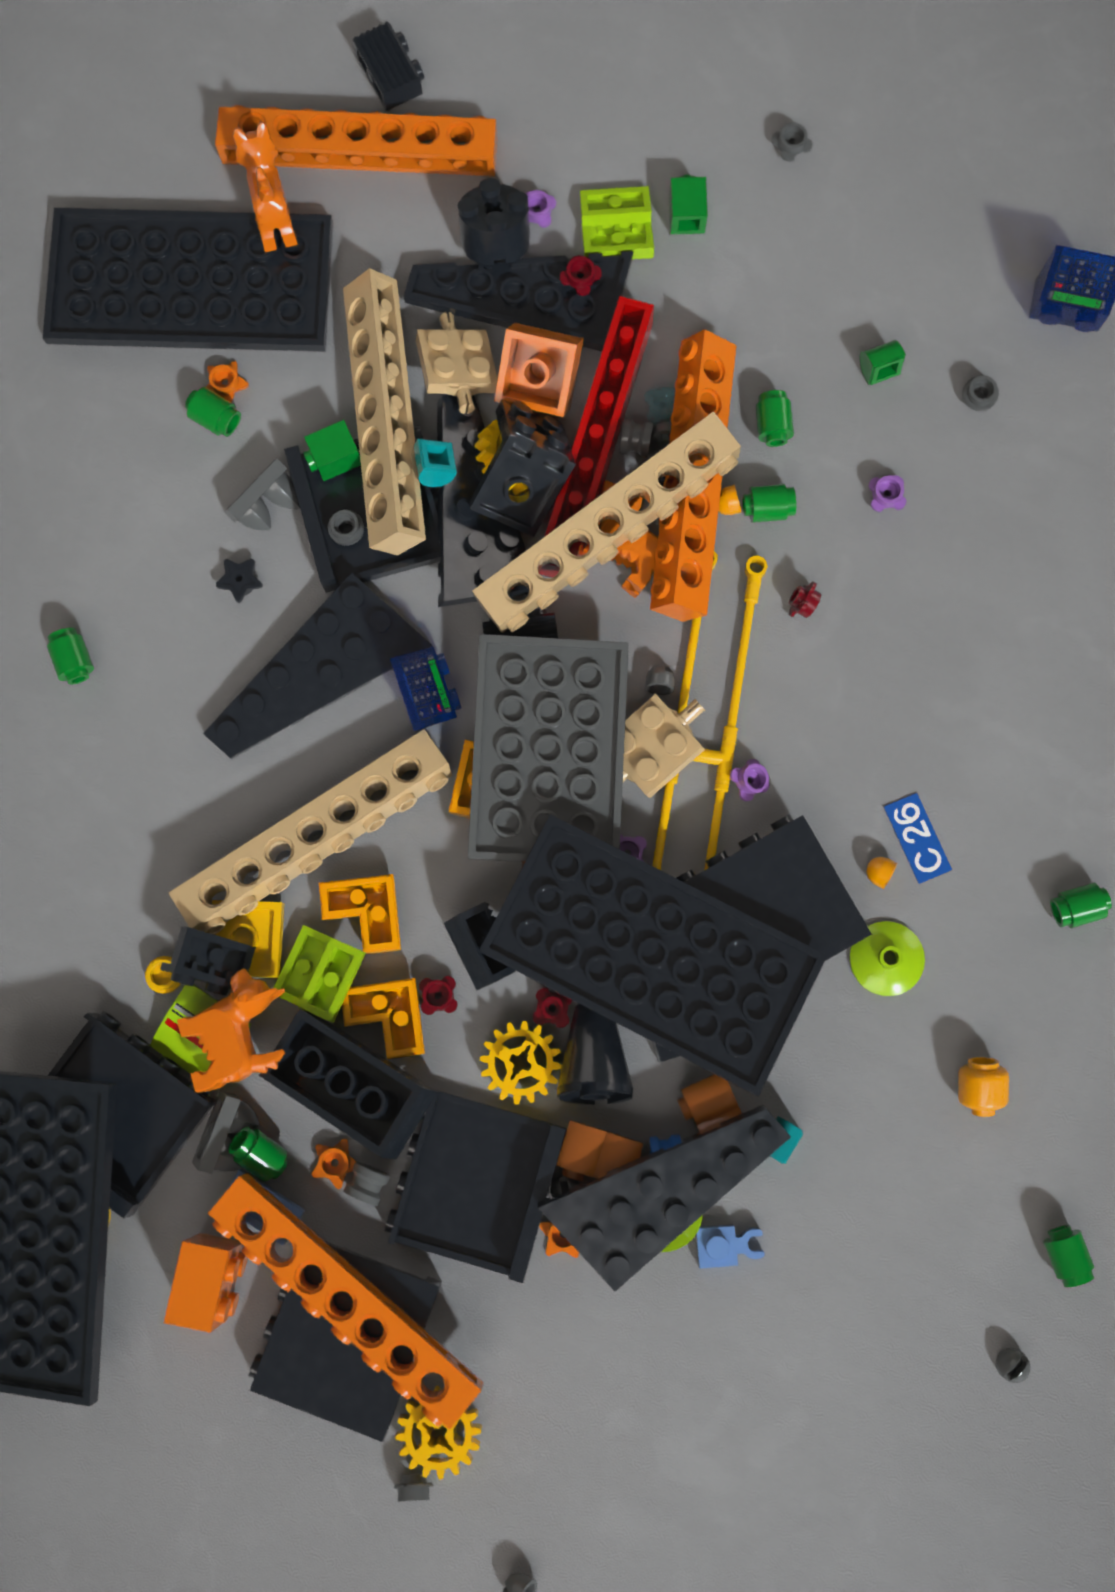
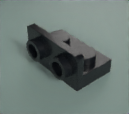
[160,926,256,996]

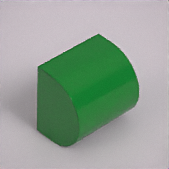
[859,340,906,386]

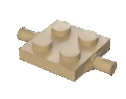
[415,312,498,414]
[623,694,706,798]

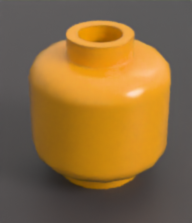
[958,1057,1009,1117]

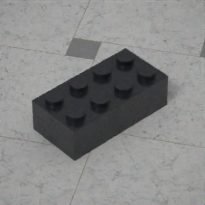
[259,1009,437,1160]

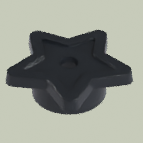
[216,559,263,603]

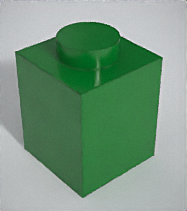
[669,175,708,235]
[303,420,361,481]

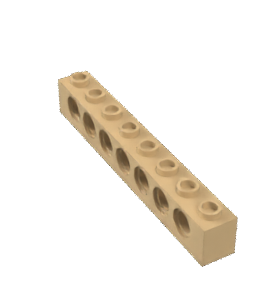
[343,268,426,555]
[472,411,741,633]
[168,729,453,935]

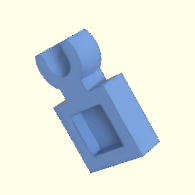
[696,1224,765,1269]

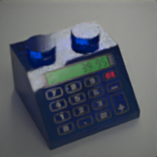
[1029,245,1115,332]
[390,647,462,732]

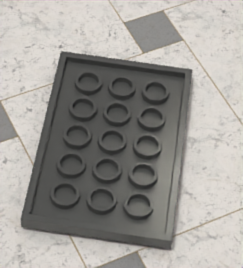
[468,634,629,862]

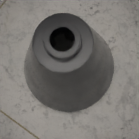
[556,1004,633,1105]

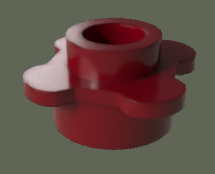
[560,255,602,296]
[789,581,821,618]
[419,976,458,1015]
[533,988,572,1028]

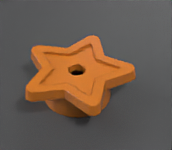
[206,361,249,403]
[312,1139,358,1189]
[539,1221,579,1258]

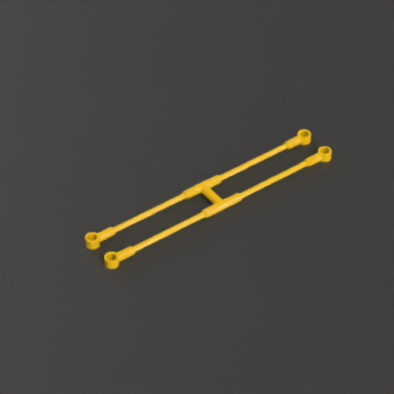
[652,551,768,870]

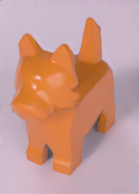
[233,122,298,252]
[582,480,658,598]
[177,969,286,1093]

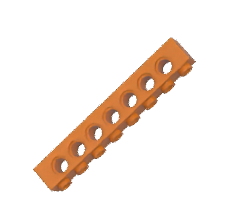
[215,105,497,176]
[650,329,737,622]
[208,1173,484,1430]

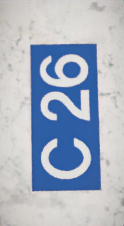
[884,793,952,884]

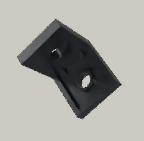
[469,399,576,537]

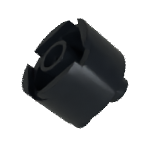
[457,178,530,265]

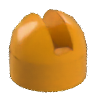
[718,484,741,515]
[866,857,898,889]

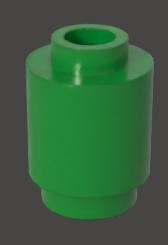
[185,387,241,437]
[755,390,794,447]
[742,484,796,523]
[47,627,94,685]
[1050,882,1112,928]
[229,1127,287,1182]
[1043,1225,1095,1288]

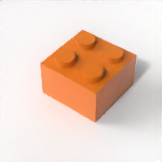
[494,323,584,417]
[163,1233,248,1333]

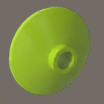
[849,921,925,996]

